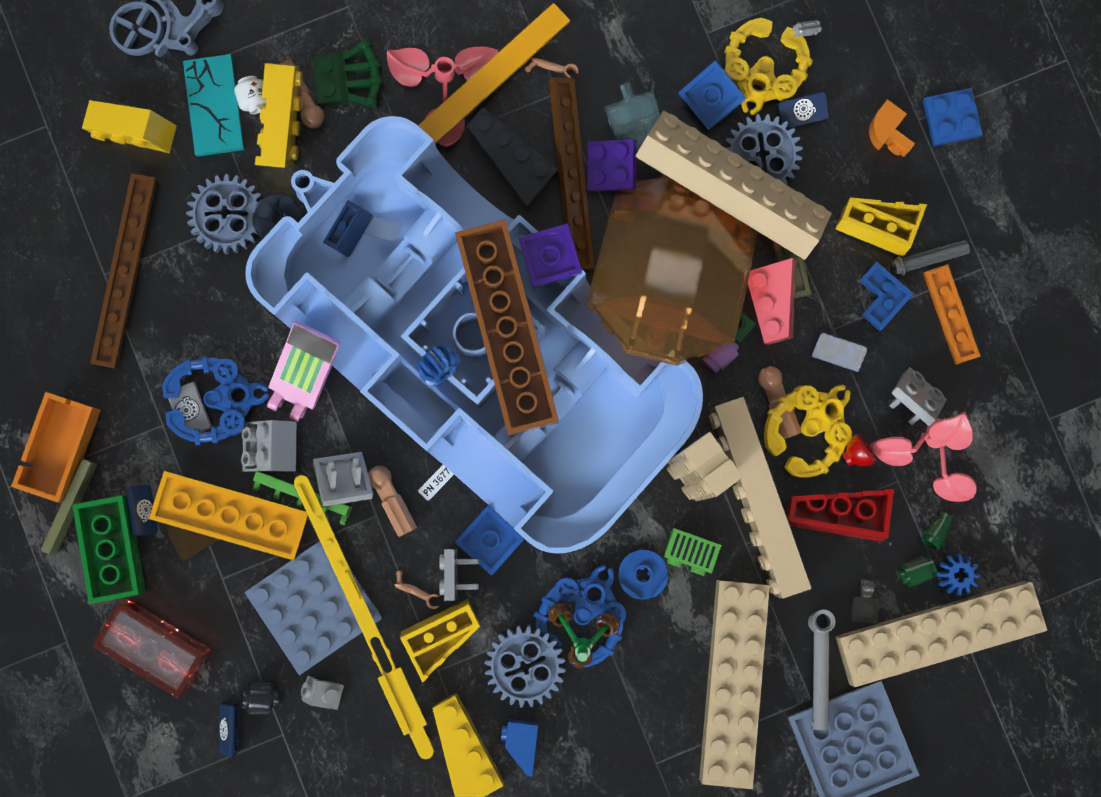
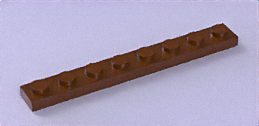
[549,77,594,271]
[90,173,157,369]

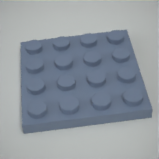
[244,541,383,675]
[787,680,919,797]

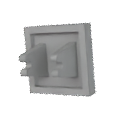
[889,367,947,426]
[313,452,373,506]
[440,549,479,601]

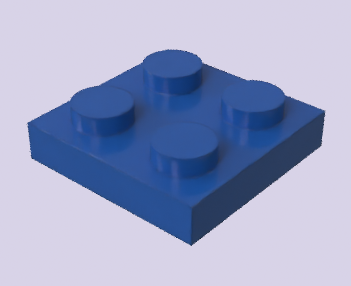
[678,61,747,130]
[922,88,983,146]
[455,506,525,575]

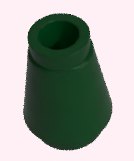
[921,512,954,550]

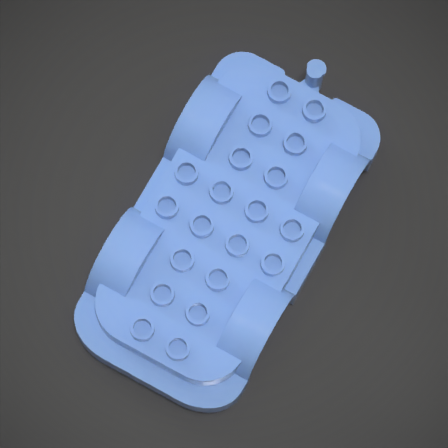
[246,116,703,553]

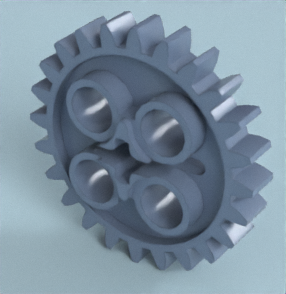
[726,114,802,185]
[186,174,263,254]
[485,625,566,707]

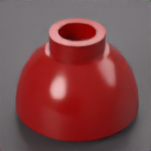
[842,434,876,466]

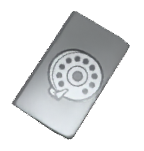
[168,382,212,433]

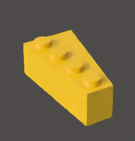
[255,63,303,168]
[433,693,504,797]

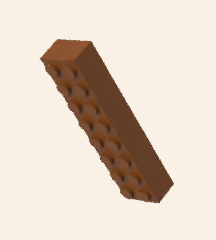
[455,219,559,436]

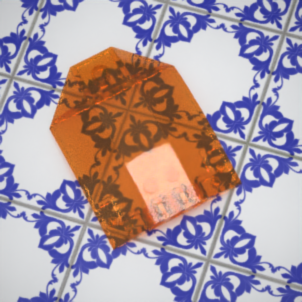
[586,177,757,366]

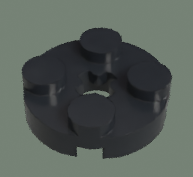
[252,194,302,239]

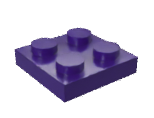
[587,139,637,192]
[518,223,582,288]

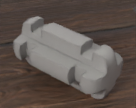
[793,20,822,37]

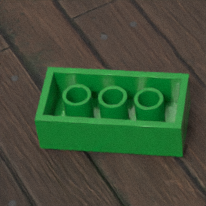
[72,495,146,604]

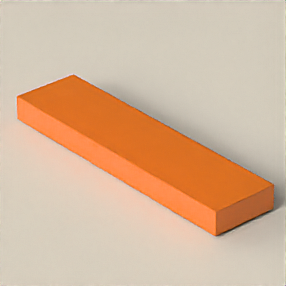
[923,264,980,365]

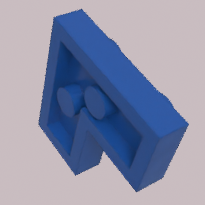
[859,262,913,331]

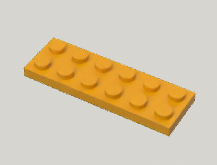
[149,471,308,560]

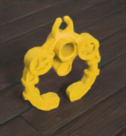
[724,18,813,115]
[764,385,852,478]

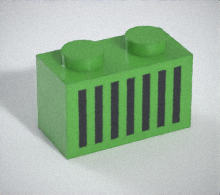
[663,528,721,576]

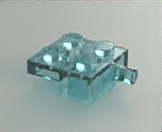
[604,82,660,150]

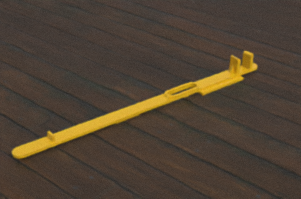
[294,475,434,759]

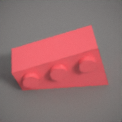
[745,258,797,345]

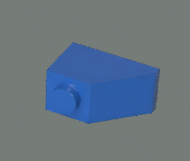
[501,719,538,777]

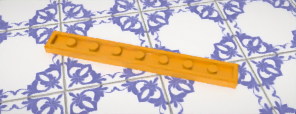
[418,3,570,145]

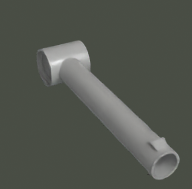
[808,610,835,730]

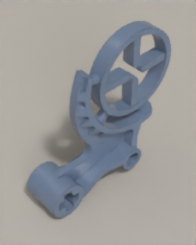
[110,0,224,57]

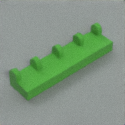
[253,471,352,525]

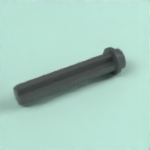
[892,240,970,276]

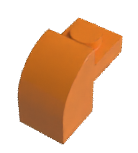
[869,99,915,157]

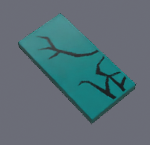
[183,54,245,157]

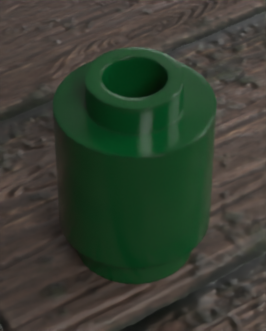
[897,556,937,588]

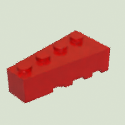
[785,489,894,542]

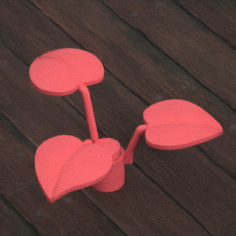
[387,47,498,147]
[869,412,977,502]

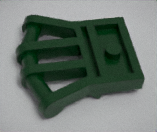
[313,39,384,109]

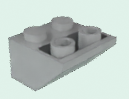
[241,420,297,472]

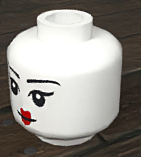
[234,76,266,114]

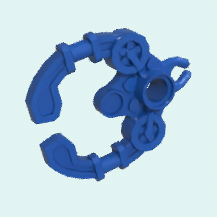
[162,356,269,446]
[533,564,626,667]

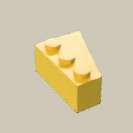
[82,100,177,153]
[835,198,927,257]
[400,599,480,682]

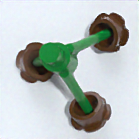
[548,603,620,668]

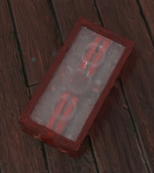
[93,598,211,698]

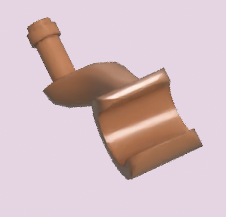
[525,58,578,78]
[394,571,440,609]

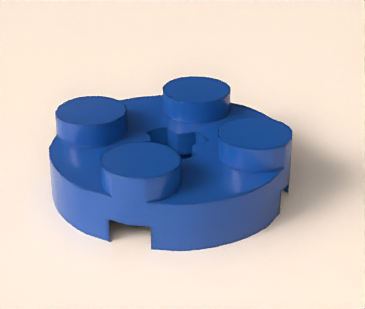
[618,550,668,599]

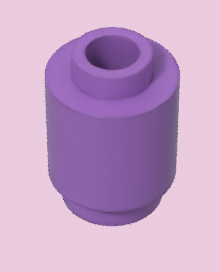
[702,337,739,374]

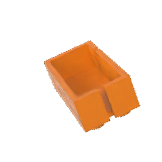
[11,392,101,503]

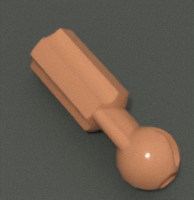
[280,59,325,128]
[758,366,802,439]
[368,466,417,537]

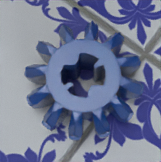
[416,343,461,386]
[937,554,981,596]

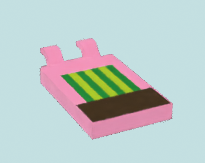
[267,321,341,422]

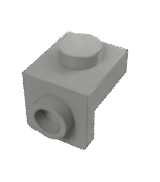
[301,676,344,710]

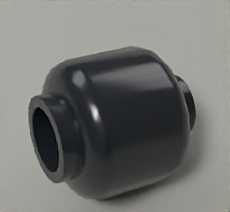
[241,682,278,715]

